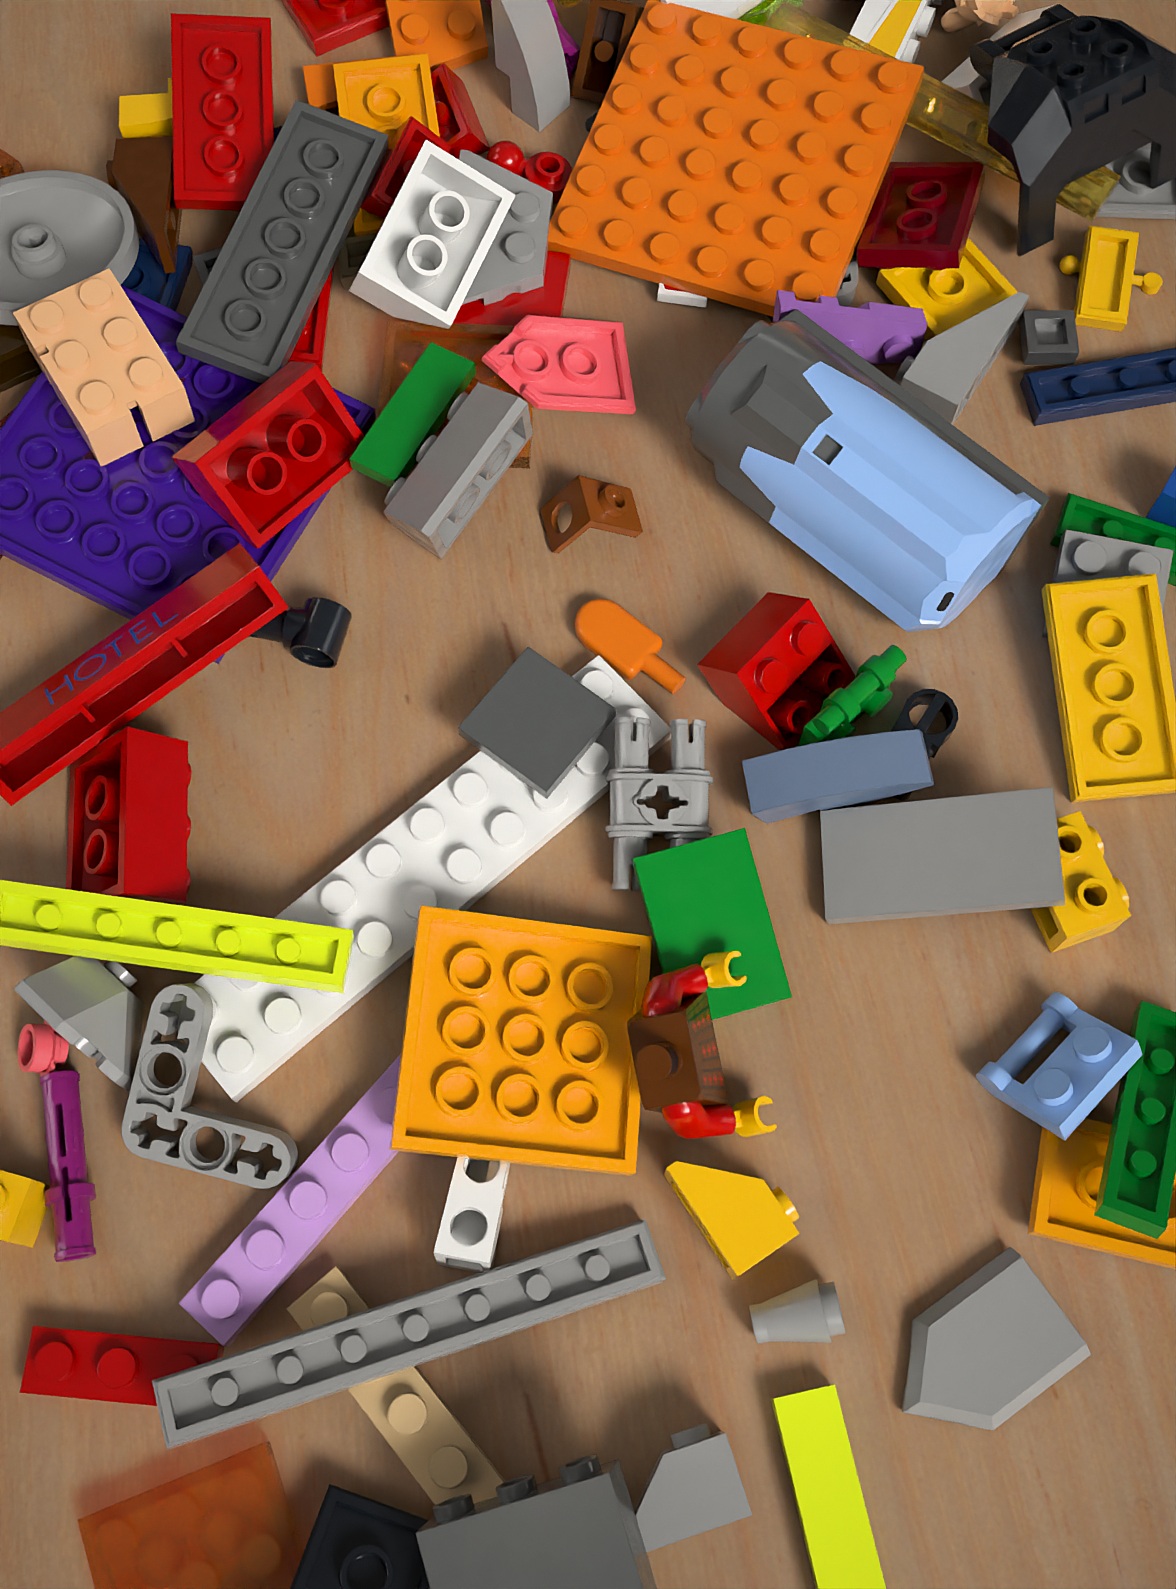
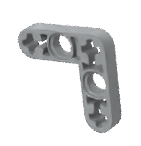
[121,983,298,1189]

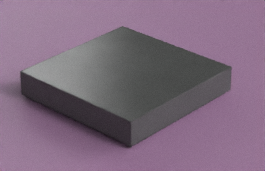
[458,647,616,799]

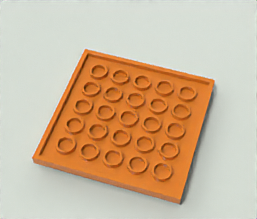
[548,0,924,317]

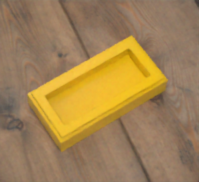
[1074,225,1139,332]

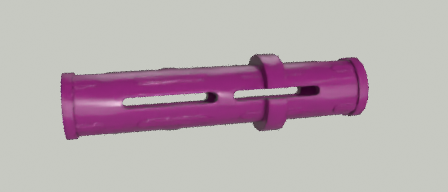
[40,1071,96,1262]

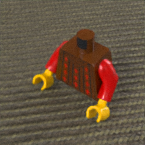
[627,951,777,1139]

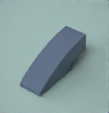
[742,729,934,824]

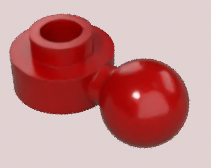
[487,140,573,204]

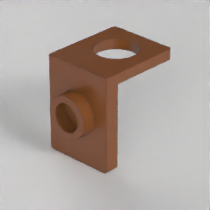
[541,475,643,554]

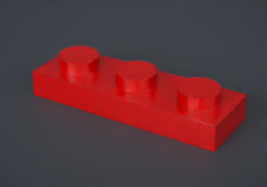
[19,1326,224,1406]

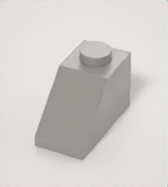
[634,1423,752,1552]

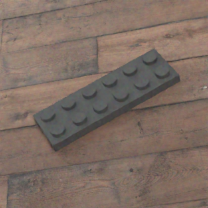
[176,100,388,384]

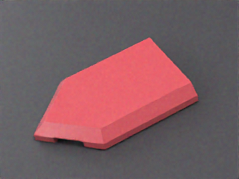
[481,315,636,415]

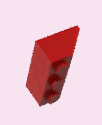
[172,361,365,549]
[66,726,192,905]

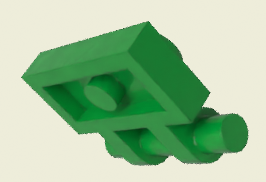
[798,645,907,747]

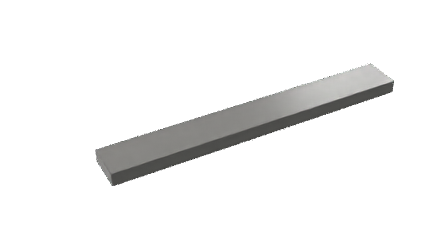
[152,1219,666,1449]

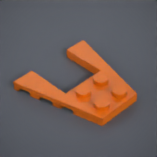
[302,0,488,110]

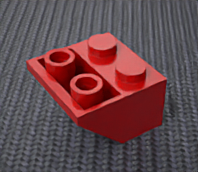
[697,592,855,751]

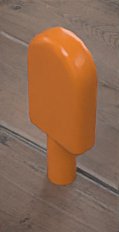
[574,598,686,695]

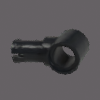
[248,597,352,668]

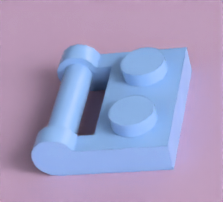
[976,992,1143,1140]

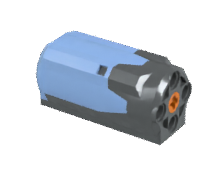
[686,309,1050,632]

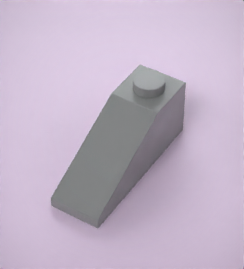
[894,291,1029,425]

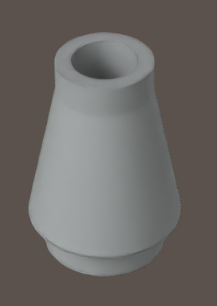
[749,1278,846,1344]

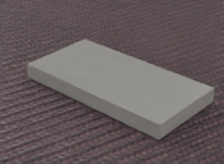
[820,787,1066,924]

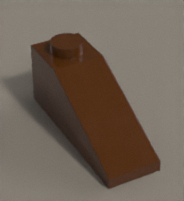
[106,136,182,273]

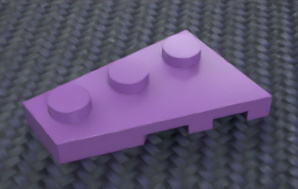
[773,290,927,365]

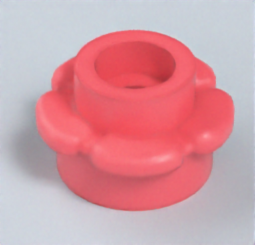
[17,1020,69,1076]

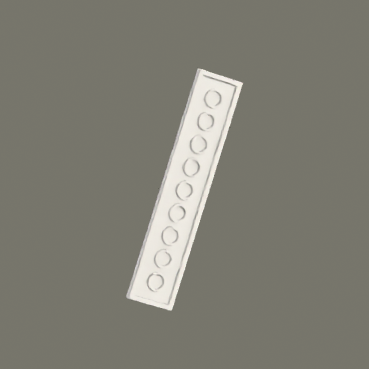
[170,655,671,1103]

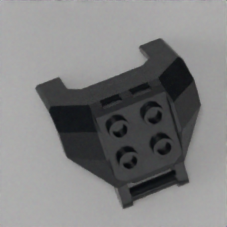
[969,4,1176,257]

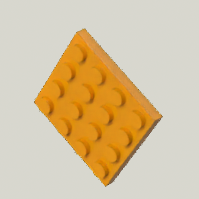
[389,905,652,1176]

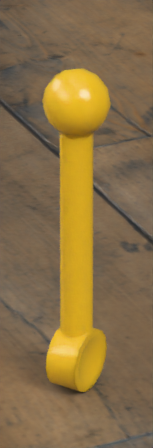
[1059,255,1163,295]

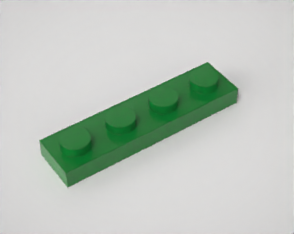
[1094,1001,1176,1239]

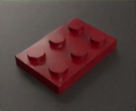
[857,162,985,270]

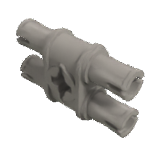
[605,717,713,891]

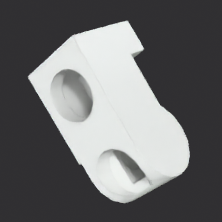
[433,1157,510,1273]

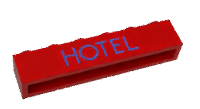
[0,543,289,806]

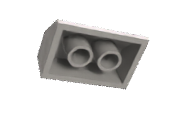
[384,382,533,560]

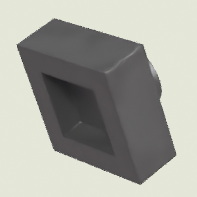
[1018,310,1079,365]

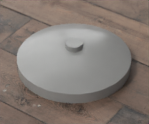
[0,170,139,326]

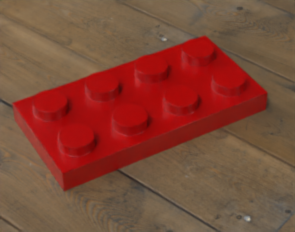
[171,13,274,211]

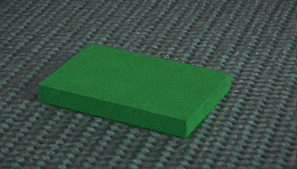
[631,828,792,1020]

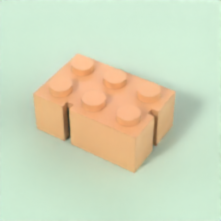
[13,268,195,467]

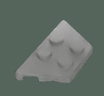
[459,150,553,306]

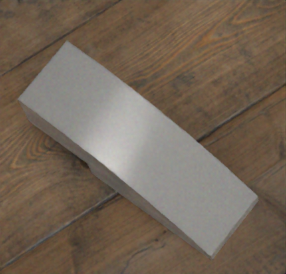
[491,0,571,132]

